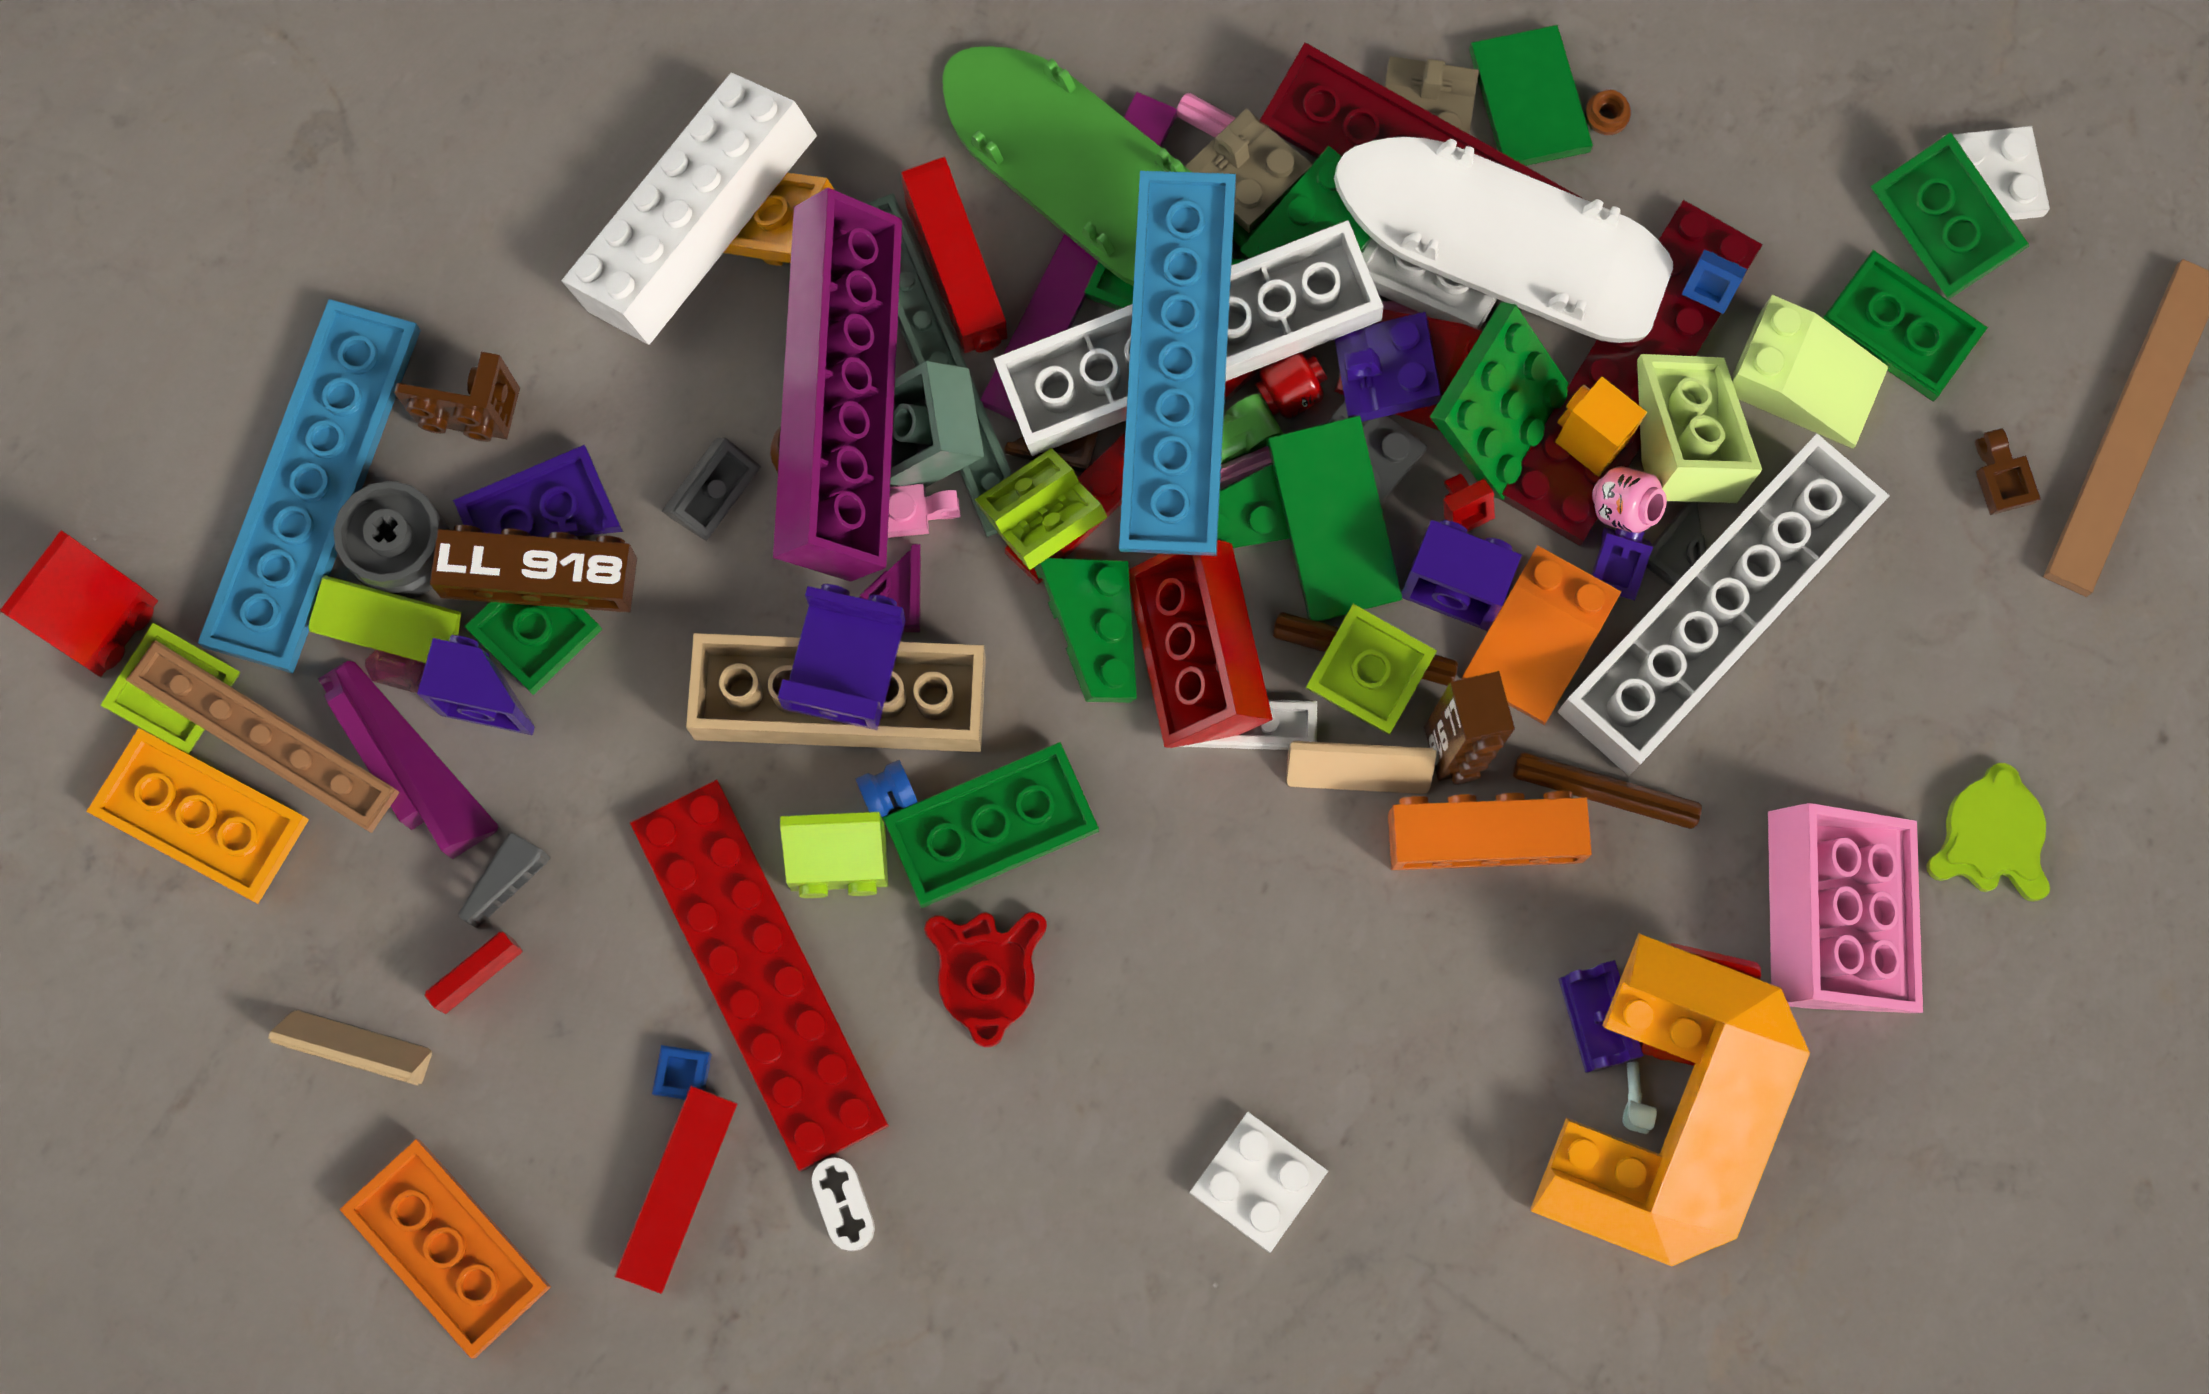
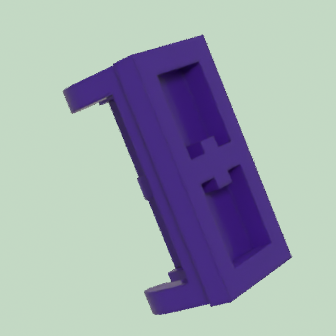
[1558,960,1643,1073]

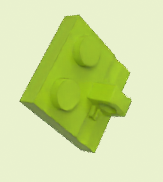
[1306,604,1437,735]
[100,623,240,755]

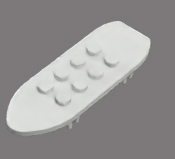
[1334,137,1673,343]

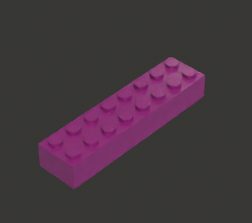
[773,188,902,582]

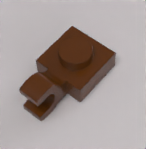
[1975,428,2041,515]

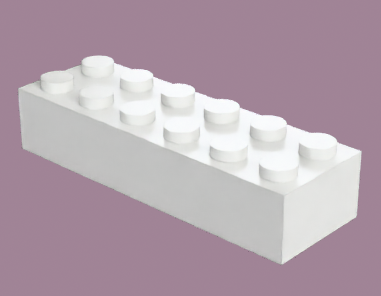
[561,72,817,345]

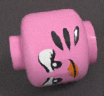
[1592,466,1667,533]

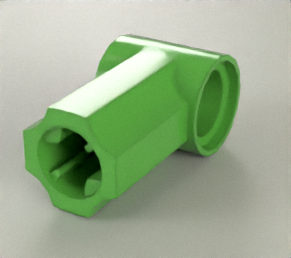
[1221,394,1283,465]

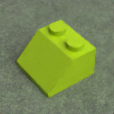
[780,812,888,898]

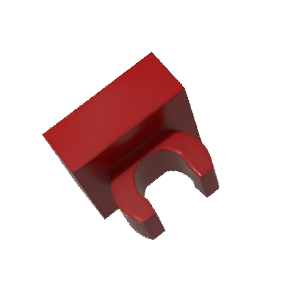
[1443,474,1495,532]

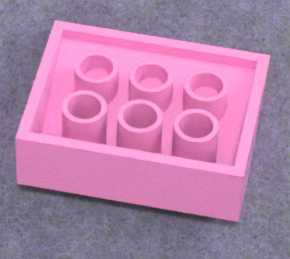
[1768,803,1923,1013]

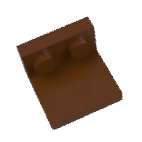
[394,352,520,442]

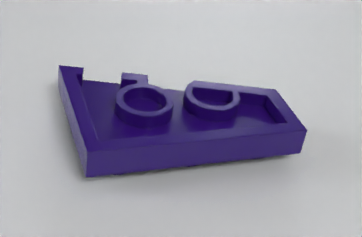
[453,445,623,538]

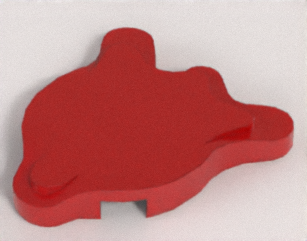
[924,912,1047,1048]

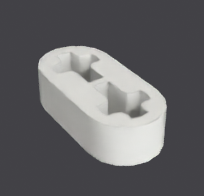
[811,1157,875,1251]

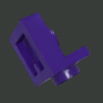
[1591,527,1653,601]

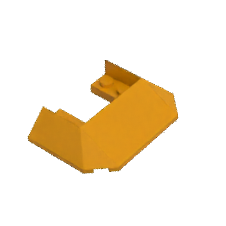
[1530,933,1810,1266]

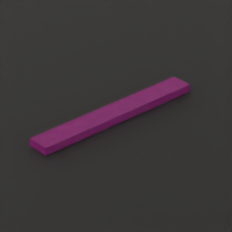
[980,92,1177,422]

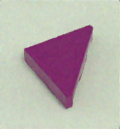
[859,544,921,632]

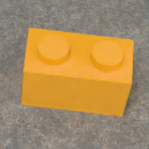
[1555,377,1647,477]

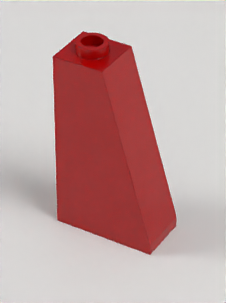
[901,156,1007,354]

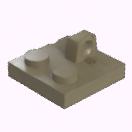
[1384,56,1479,134]
[1185,108,1313,233]

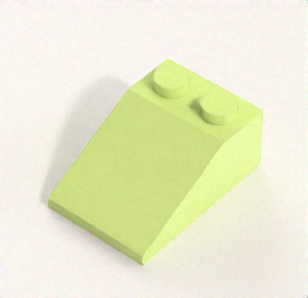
[1731,295,1888,449]
[1637,354,1762,503]

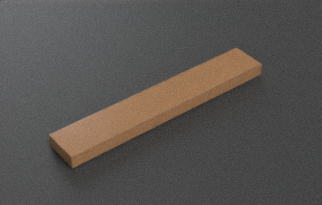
[126,640,400,833]

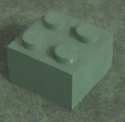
[890,361,984,488]

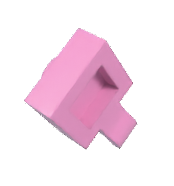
[888,484,961,538]

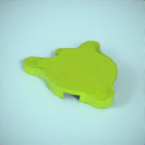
[1926,763,2050,902]

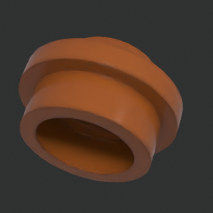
[1585,90,1631,135]

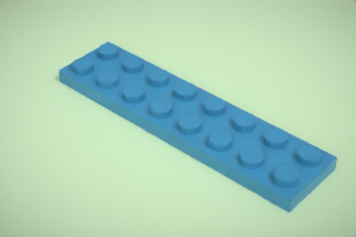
[1119,171,1236,556]
[198,299,421,674]

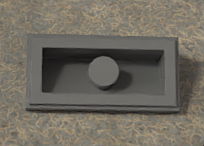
[662,438,761,541]

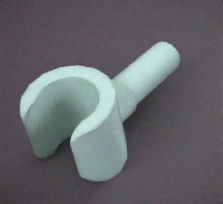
[1622,1062,1657,1134]

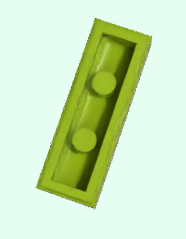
[309,575,461,663]

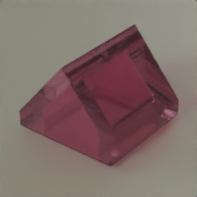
[365,650,426,693]

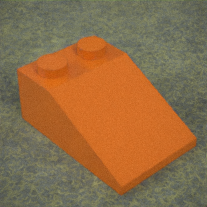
[1461,545,1621,725]

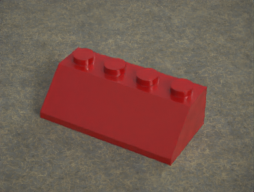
[1129,540,1273,748]

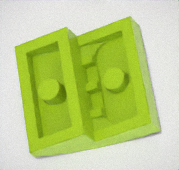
[974,448,1108,570]

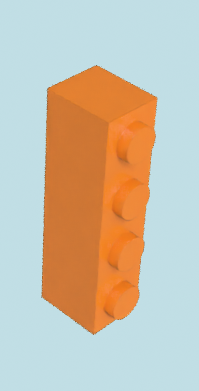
[1388,791,1592,870]

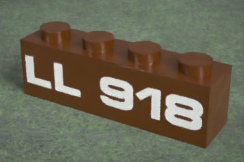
[430,525,637,613]
[1424,671,1515,785]

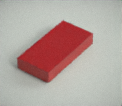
[424,931,523,1014]

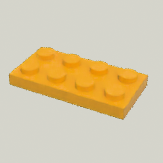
[86,728,309,904]

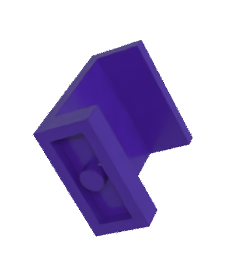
[778,584,906,731]

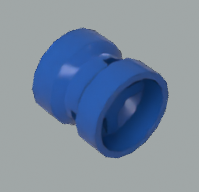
[855,760,918,819]

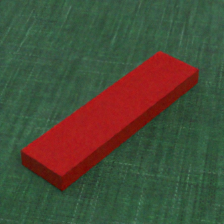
[614,1085,738,1294]

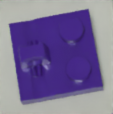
[1335,312,1442,422]

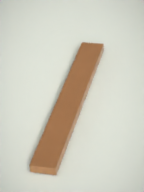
[2043,259,2209,597]

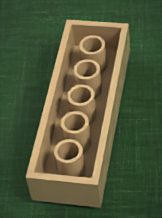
[686,633,986,752]

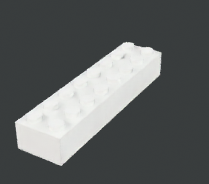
[993,220,1383,456]
[1558,433,1890,776]

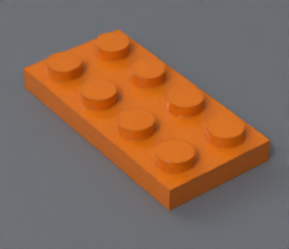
[339,1139,551,1359]

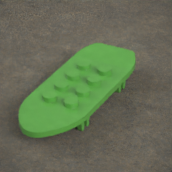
[943,46,1191,286]

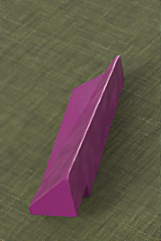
[318,661,498,859]

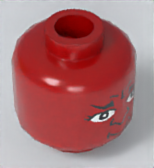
[1256,352,1328,419]

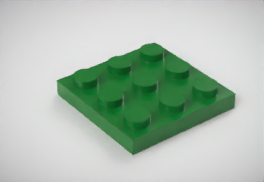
[1430,302,1569,500]

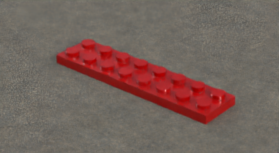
[630,779,889,1172]

